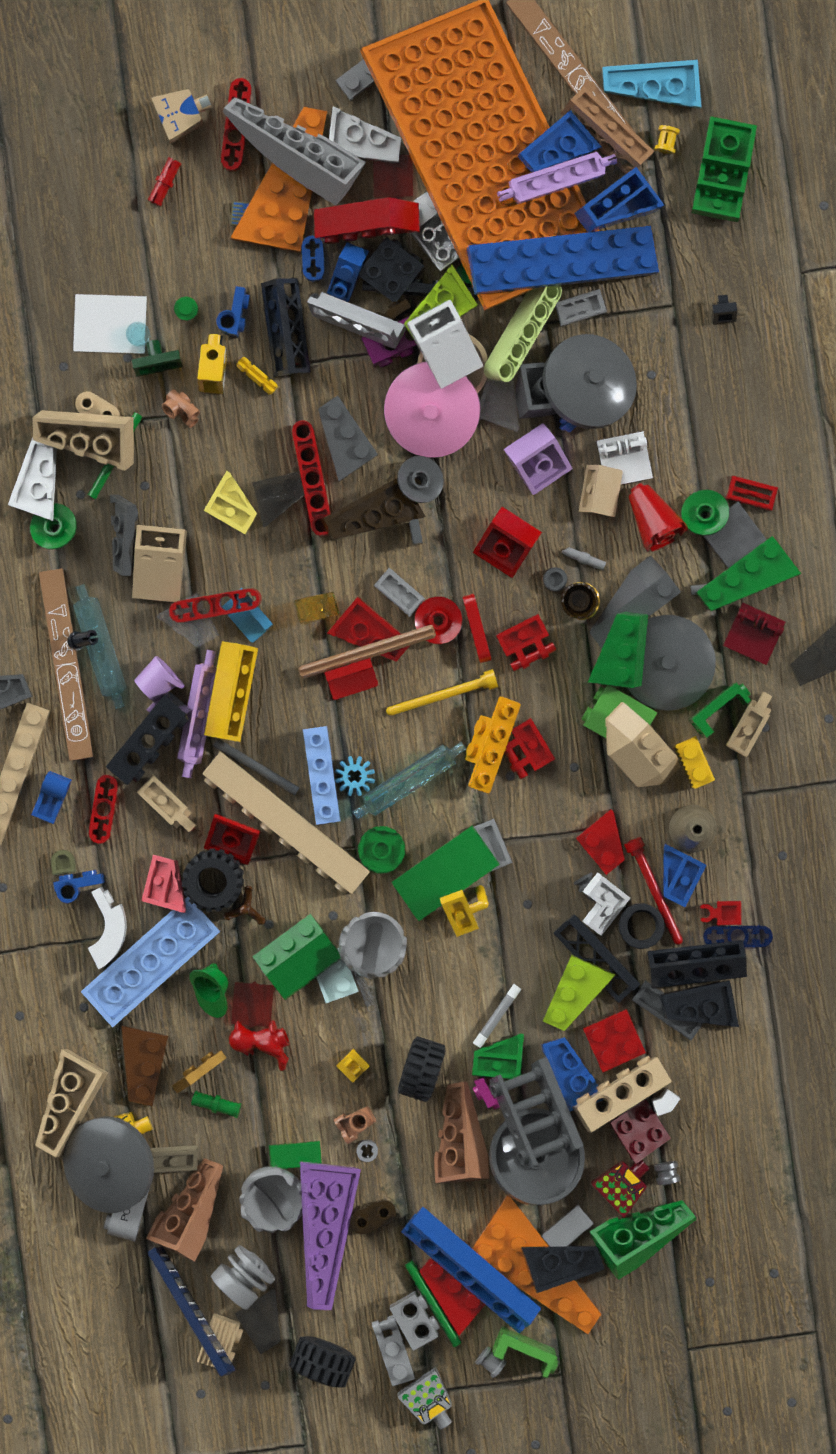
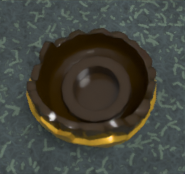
[561,582,600,620]

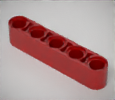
[292,420,331,537]

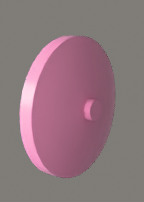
[384,362,480,458]

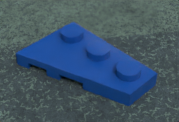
[518,110,601,173]

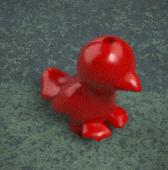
[229,1020,290,1071]

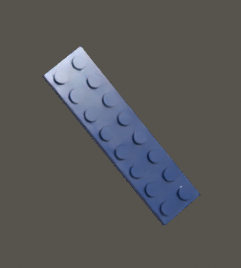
[467,226,659,295]

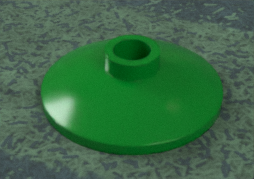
[681,490,729,536]
[30,503,77,550]

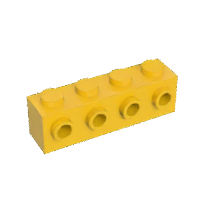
[204,641,258,742]

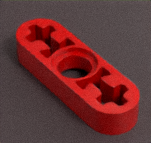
[462,594,492,663]
[89,775,119,844]

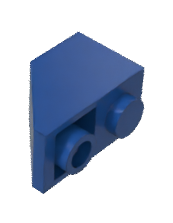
[326,242,369,303]

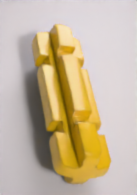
[236,357,278,395]

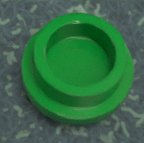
[174,296,198,321]

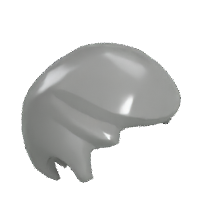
[339,912,407,979]
[239,1167,303,1233]

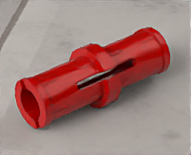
[147,157,182,207]

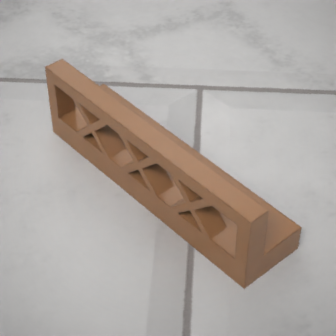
[561,86,654,174]

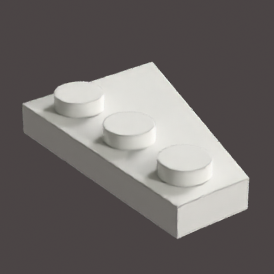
[8,437,57,521]

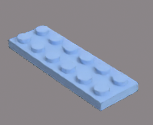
[81,897,221,1027]

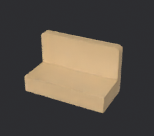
[579,465,623,517]

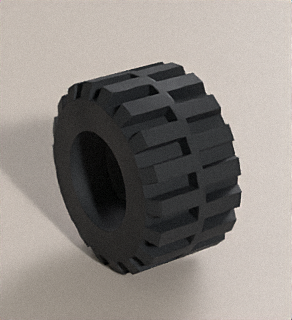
[182,848,244,912]
[398,1036,446,1102]
[290,1336,356,1388]

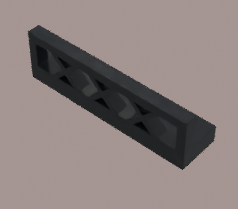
[261,278,311,378]
[553,913,640,1003]

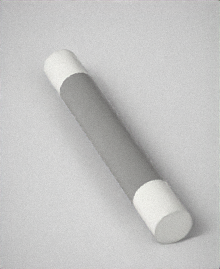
[473,984,521,1048]

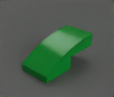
[269,1140,322,1169]

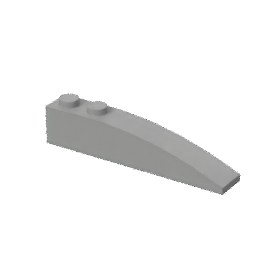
[222,97,366,205]

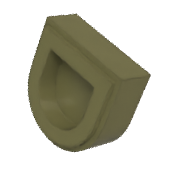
[51,850,77,875]

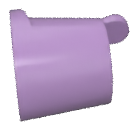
[134,656,184,713]

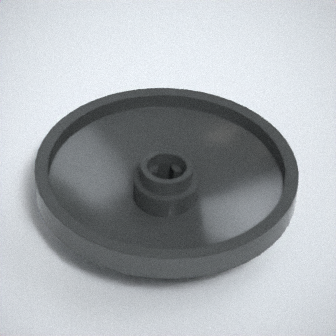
[543,334,637,429]
[626,615,716,711]
[489,1108,585,1206]
[63,1116,154,1213]

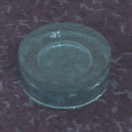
[126,322,151,347]

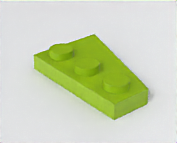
[404,265,478,343]
[543,955,615,1031]

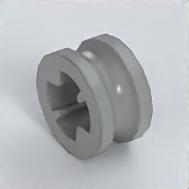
[356,1139,378,1162]

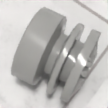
[211,1245,275,1310]

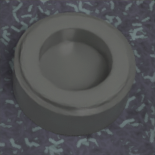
[543,567,567,592]

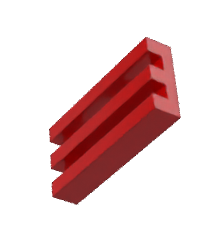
[726,475,778,511]

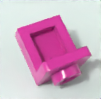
[472,1077,500,1109]

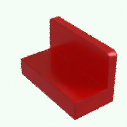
[324,658,379,700]

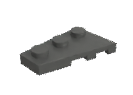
[318,396,378,482]
[110,495,138,576]

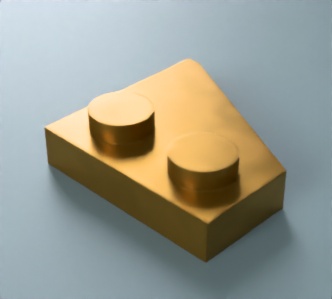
[172,1051,227,1093]

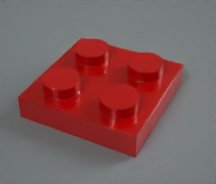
[583,1009,646,1073]

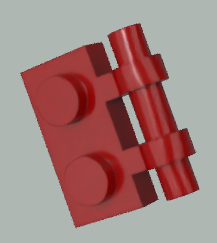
[496,614,556,671]
[504,718,555,780]

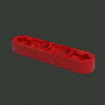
[221,78,252,172]
[169,588,262,622]

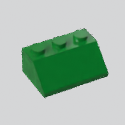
[252,914,341,1000]

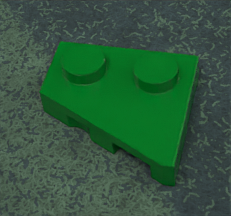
[472,1033,524,1080]

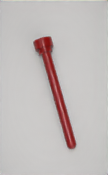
[624,837,683,945]

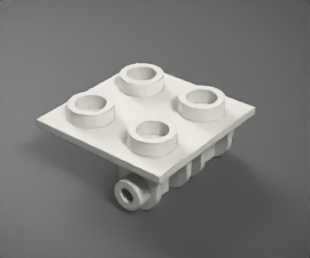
[597,431,653,485]

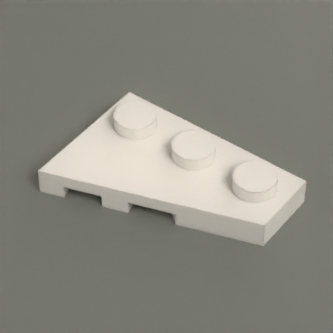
[329,106,401,163]

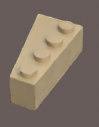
[33,410,134,471]

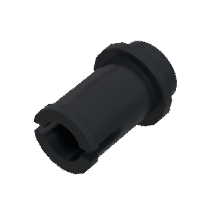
[67,630,98,650]

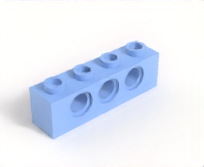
[303,726,341,825]

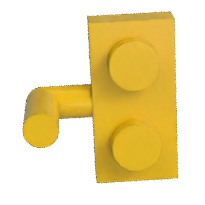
[440,885,489,937]

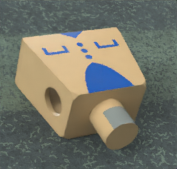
[152,89,212,144]

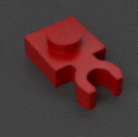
[700,901,742,925]

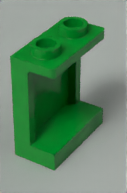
[688,682,751,738]

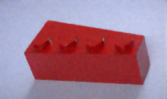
[314,197,420,244]

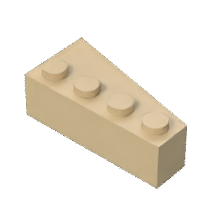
[35,1049,108,1157]

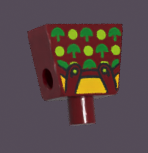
[591,1160,650,1218]

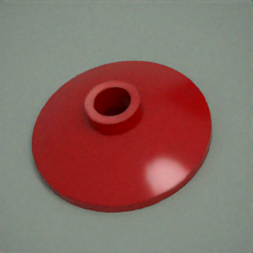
[415,596,462,644]

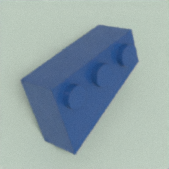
[574,167,665,232]

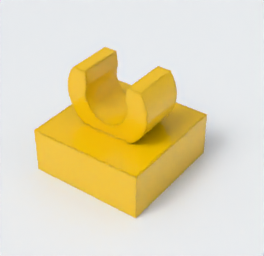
[336,1049,370,1083]

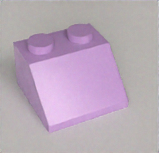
[503,423,573,495]

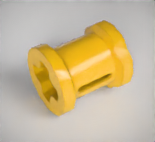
[654,125,680,154]

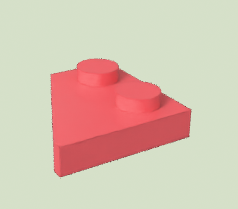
[141,855,186,913]

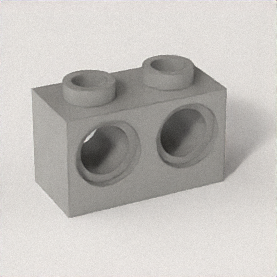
[390,1291,440,1351]

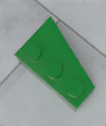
[588,612,648,688]

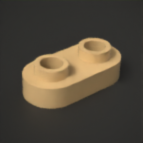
[75,392,120,416]

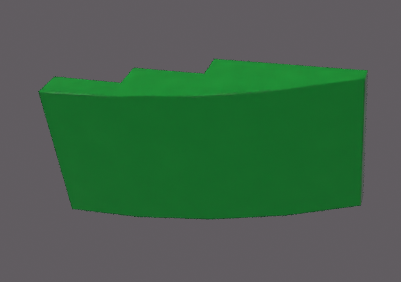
[691,116,757,222]
[391,825,500,921]

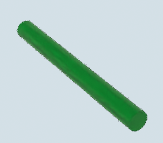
[88,412,143,500]
[405,1260,462,1347]

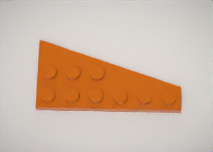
[230,107,327,253]
[472,1195,601,1334]

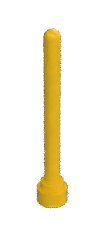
[386,669,498,716]

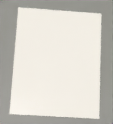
[73,294,147,354]

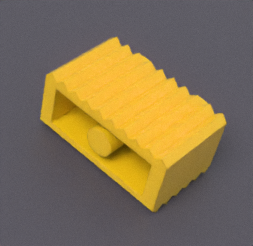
[673,736,715,789]

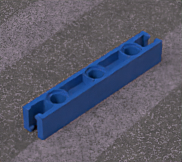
[401,1207,541,1334]

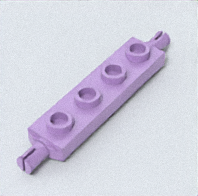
[497,152,617,205]
[177,650,217,778]

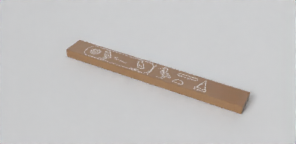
[506,0,637,135]
[39,568,94,761]

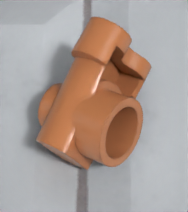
[162,389,200,428]
[334,1106,376,1144]

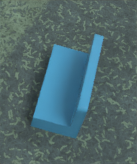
[222,588,273,643]

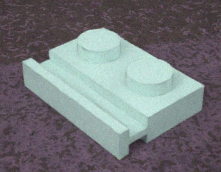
[317,948,359,1003]

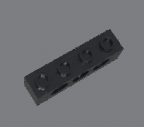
[106,691,191,785]
[647,940,747,988]

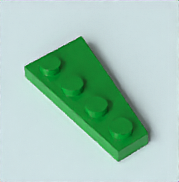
[696,536,802,612]

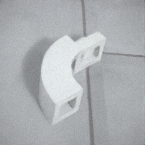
[88,887,127,969]

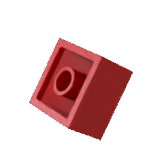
[472,507,542,578]

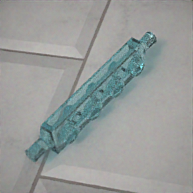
[73,584,127,709]
[352,742,466,820]

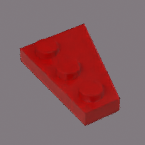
[327,597,411,662]
[419,1257,485,1336]

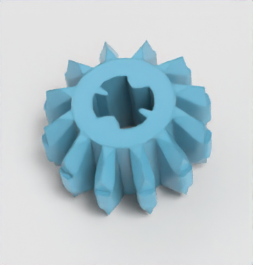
[335,756,375,796]

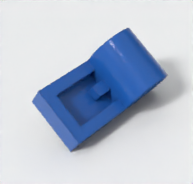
[216,286,250,338]
[31,771,72,824]
[53,870,105,903]

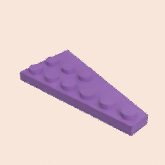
[300,1161,361,1310]

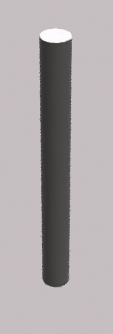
[213,738,300,796]

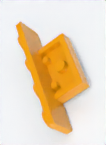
[465,696,521,793]

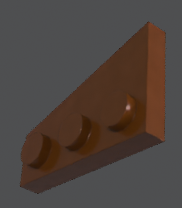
[121,1025,168,1106]

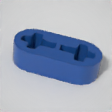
[302,235,325,282]

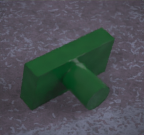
[132,340,183,377]

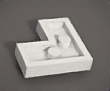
[583,872,630,936]

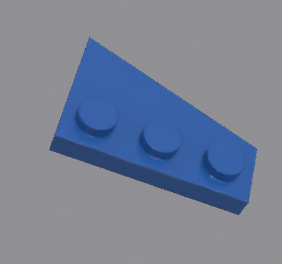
[541,1037,604,1112]

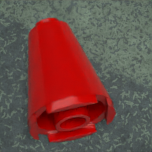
[628,483,688,552]

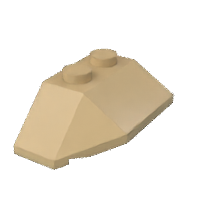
[605,702,680,787]

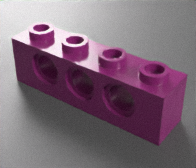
[362,316,418,368]

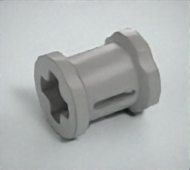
[475,1346,507,1378]

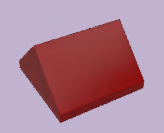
[204,814,261,865]

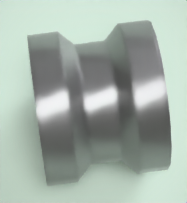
[654,1161,681,1185]

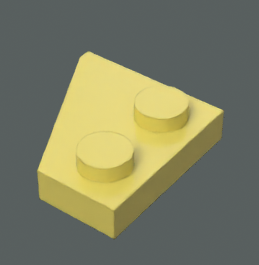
[204,471,257,535]

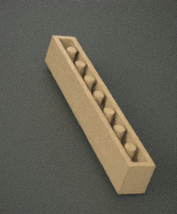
[202,751,370,894]

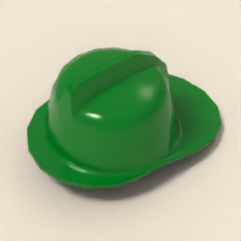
[189,963,228,1018]

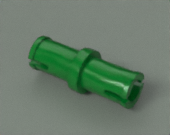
[191,1090,241,1118]

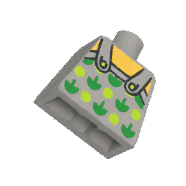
[397,1367,452,1430]

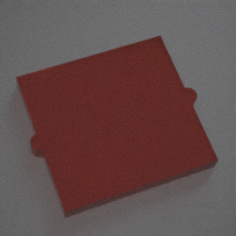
[373,155,413,199]
[231,981,274,1028]

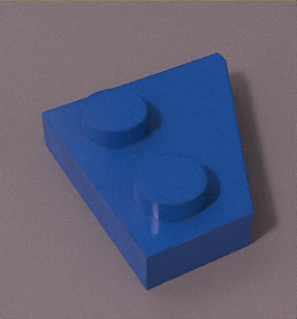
[663,844,707,907]

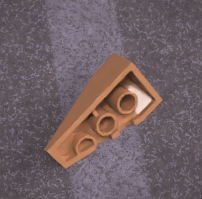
[434,1082,489,1184]
[146,1158,223,1262]

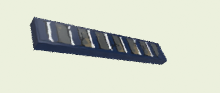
[148,1247,236,1376]

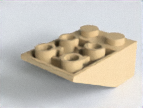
[132,525,187,602]

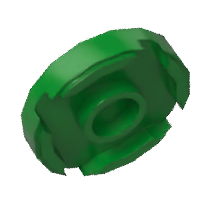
[358,826,405,873]

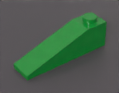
[590,1200,696,1280]

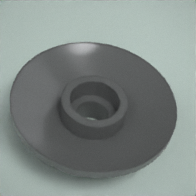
[397,456,444,503]

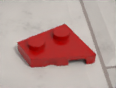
[576,809,625,875]

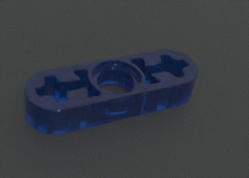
[702,925,773,947]

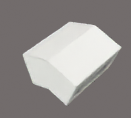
[651,1088,680,1116]

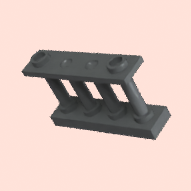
[489,1057,584,1170]

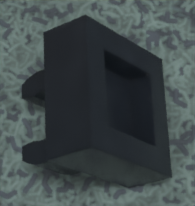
[712,295,738,324]

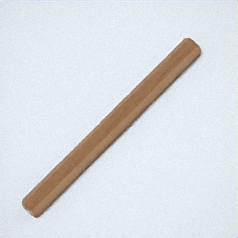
[299,625,436,679]

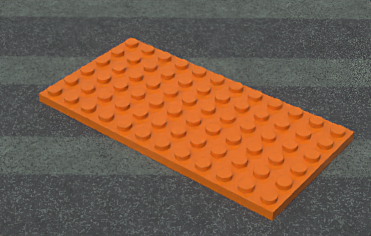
[360,0,600,311]

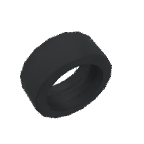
[619,903,664,949]

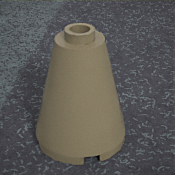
[669,805,717,853]

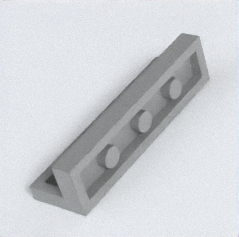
[307,292,406,349]

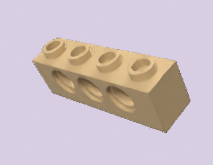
[572,1056,672,1132]

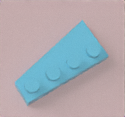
[602,60,701,109]

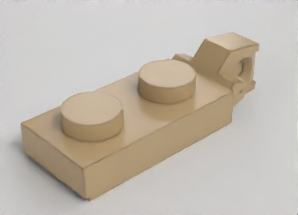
[725,692,772,757]
[137,775,197,832]

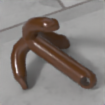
[223,885,265,925]

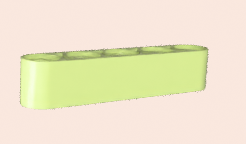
[484,285,562,382]

